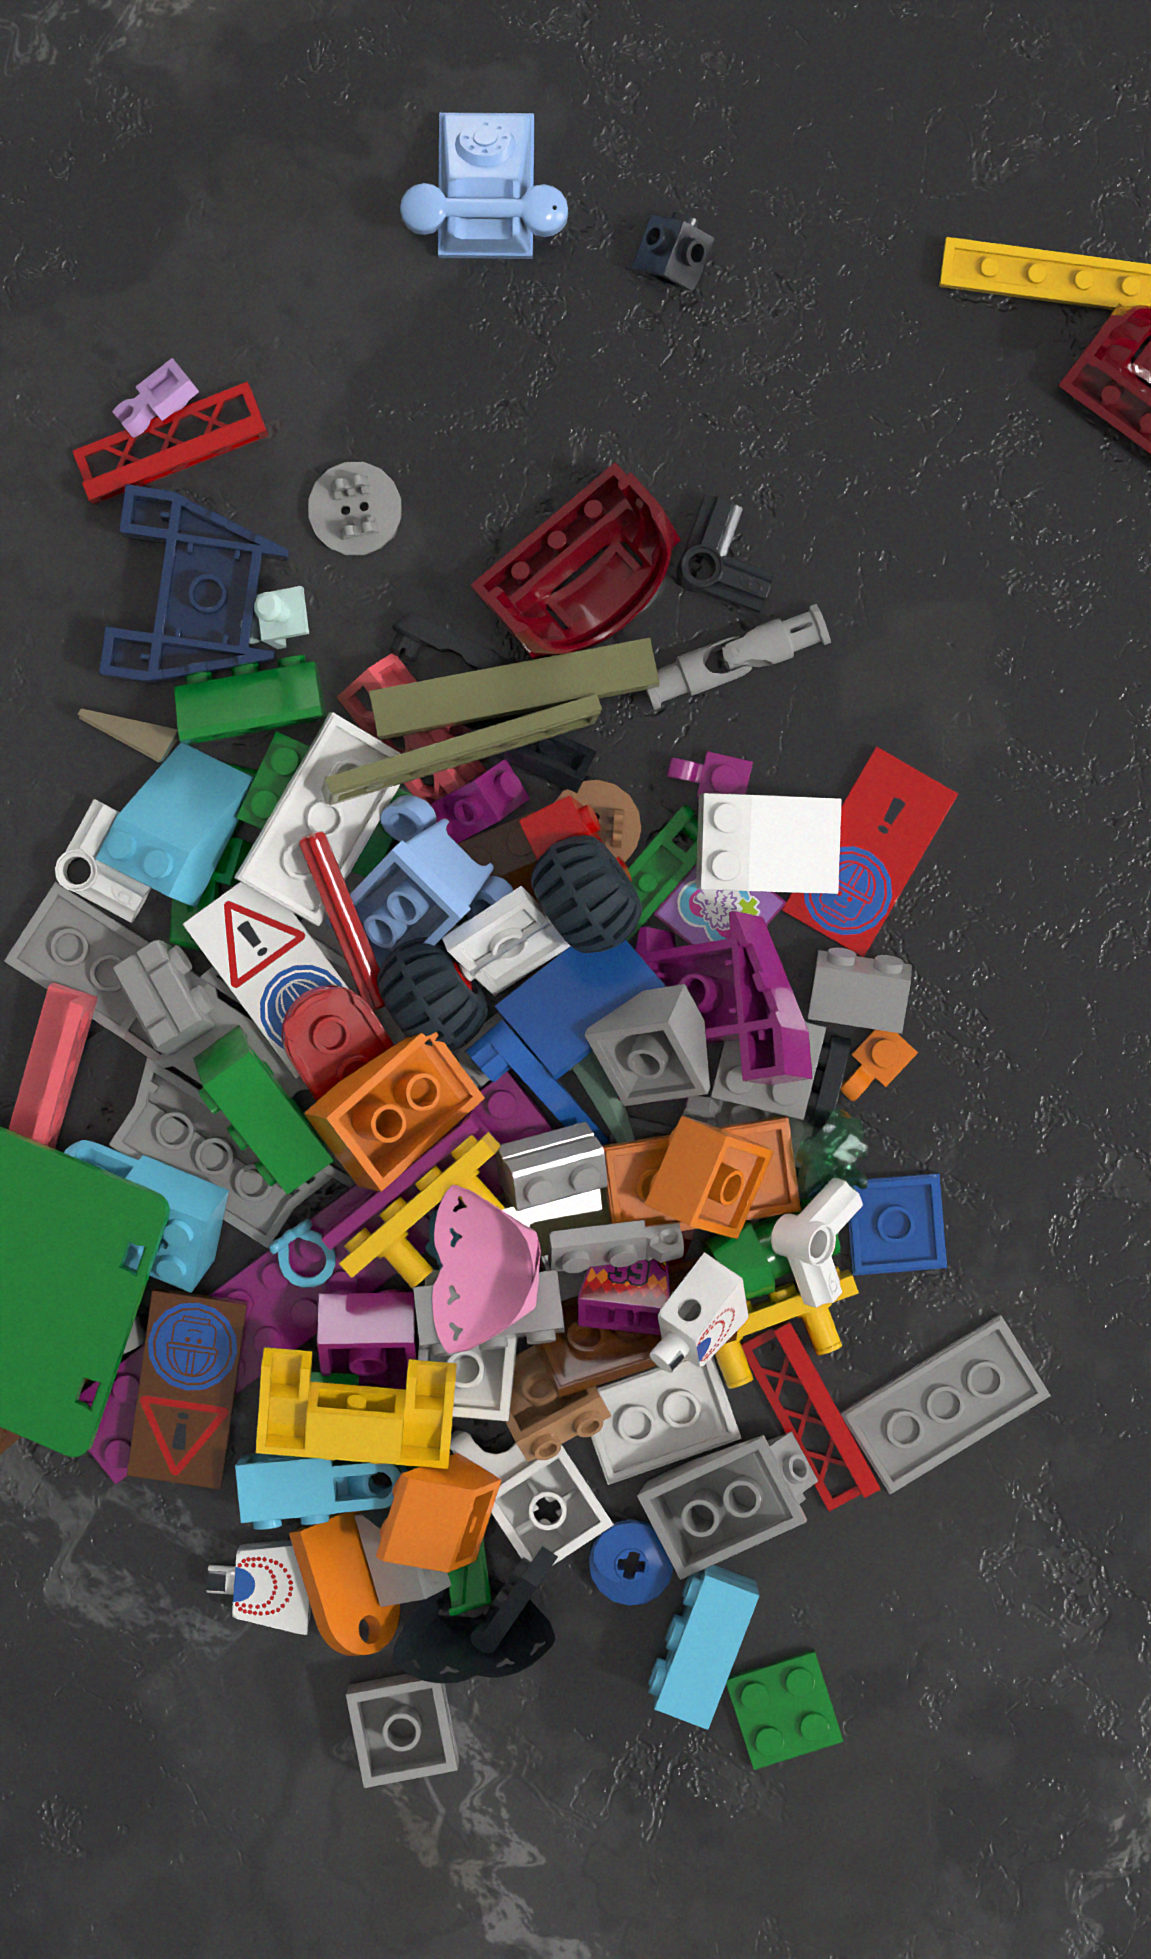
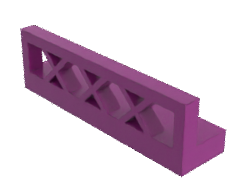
[321,1110,501,1257]

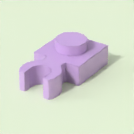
[113,358,199,438]

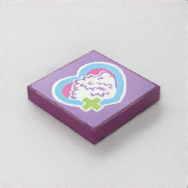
[654,863,787,945]

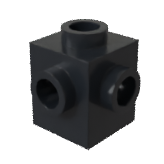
[632,212,715,292]

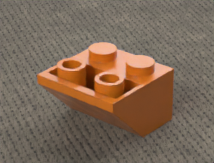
[376,1453,502,1573]

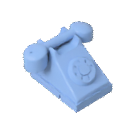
[400,113,568,259]
[324,795,514,969]

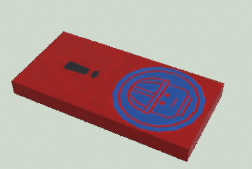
[781,747,958,957]

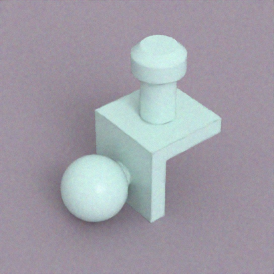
[241,586,309,649]

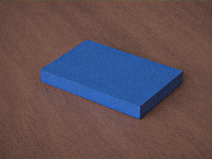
[495,940,666,1080]

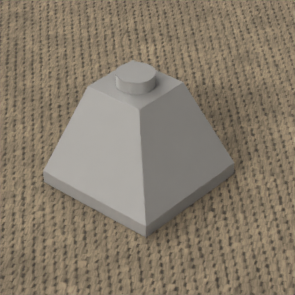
[584,984,710,1106]

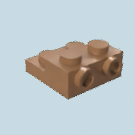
[505,1345,611,1462]

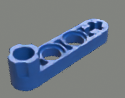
[466,1019,610,1146]

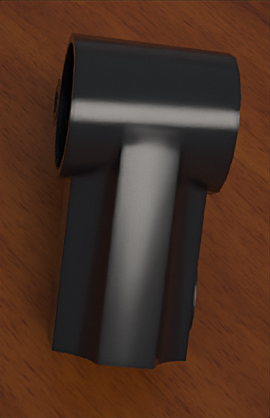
[676,494,774,613]

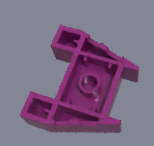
[618,911,813,1104]

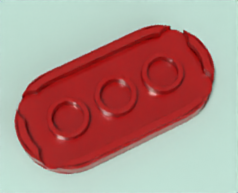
[281,985,394,1102]

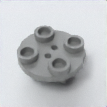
[308,462,402,556]

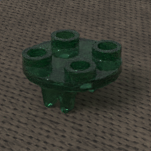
[796,1109,868,1200]

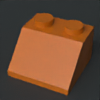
[645,1116,774,1239]

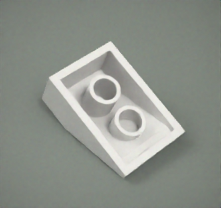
[696,793,841,894]
[418,1270,518,1422]

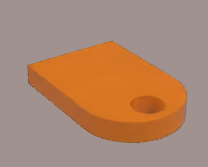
[289,1510,400,1656]

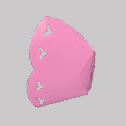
[432,1185,541,1353]

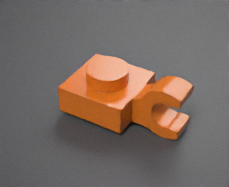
[840,1029,918,1101]

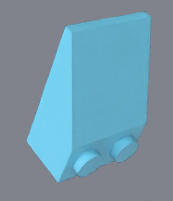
[96,742,254,908]

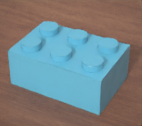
[648,1565,760,1730]

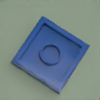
[846,1173,947,1276]

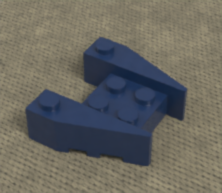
[99,484,289,684]

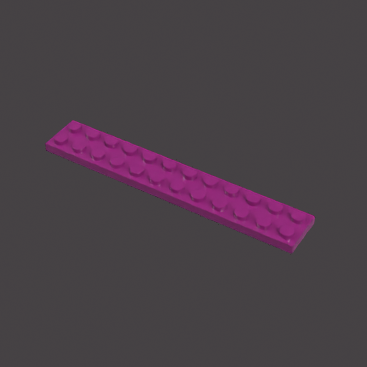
[79,1070,555,1485]

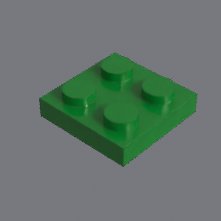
[726,1649,844,1770]

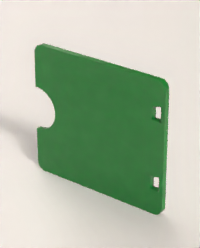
[0,1126,170,1457]

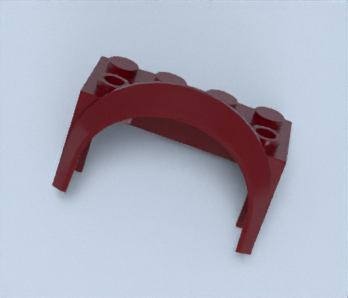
[1058,303,1151,454]
[470,462,681,660]

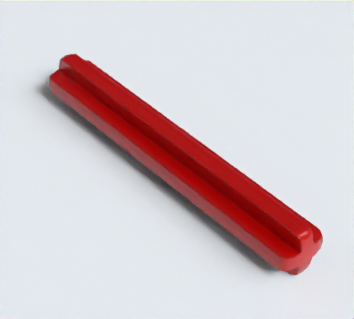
[299,831,385,1010]

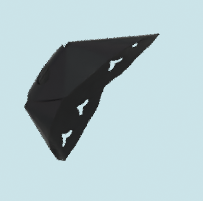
[391,1580,556,1684]

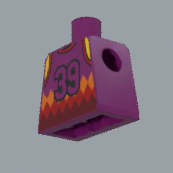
[578,1259,670,1335]

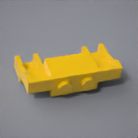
[256,1347,457,1469]

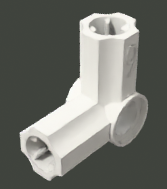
[55,799,151,923]
[771,1178,863,1308]

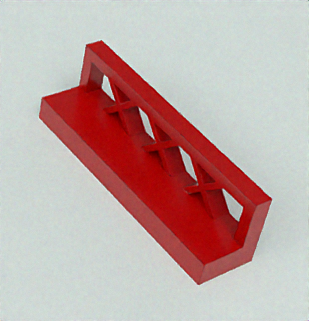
[72,381,269,505]
[741,1319,881,1512]

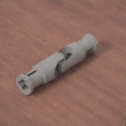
[646,604,831,710]

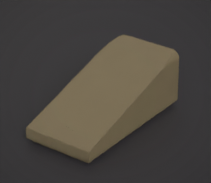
[77,709,179,764]

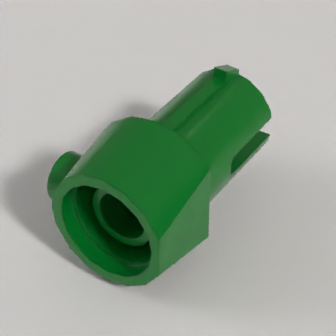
[701,1199,840,1300]

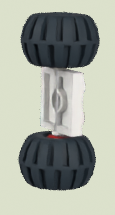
[377,835,642,1051]

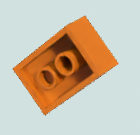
[303,1032,485,1192]

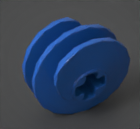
[589,1519,674,1606]

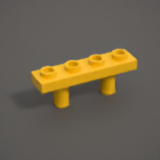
[339,1132,505,1289]
[715,1266,859,1389]

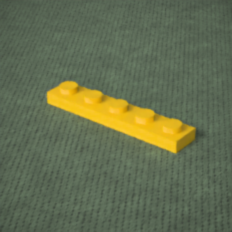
[939,237,1151,310]

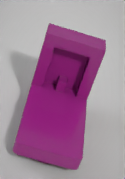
[430,759,530,843]

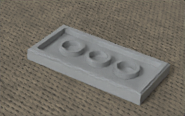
[840,1314,1051,1494]

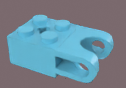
[64,1140,229,1293]
[235,1453,408,1529]

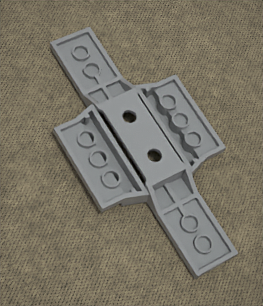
[4,882,505,1248]

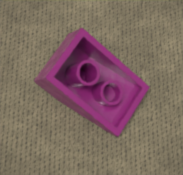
[317,1289,418,1390]

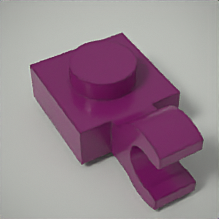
[666,751,753,798]

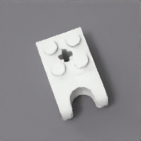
[450,1430,614,1566]

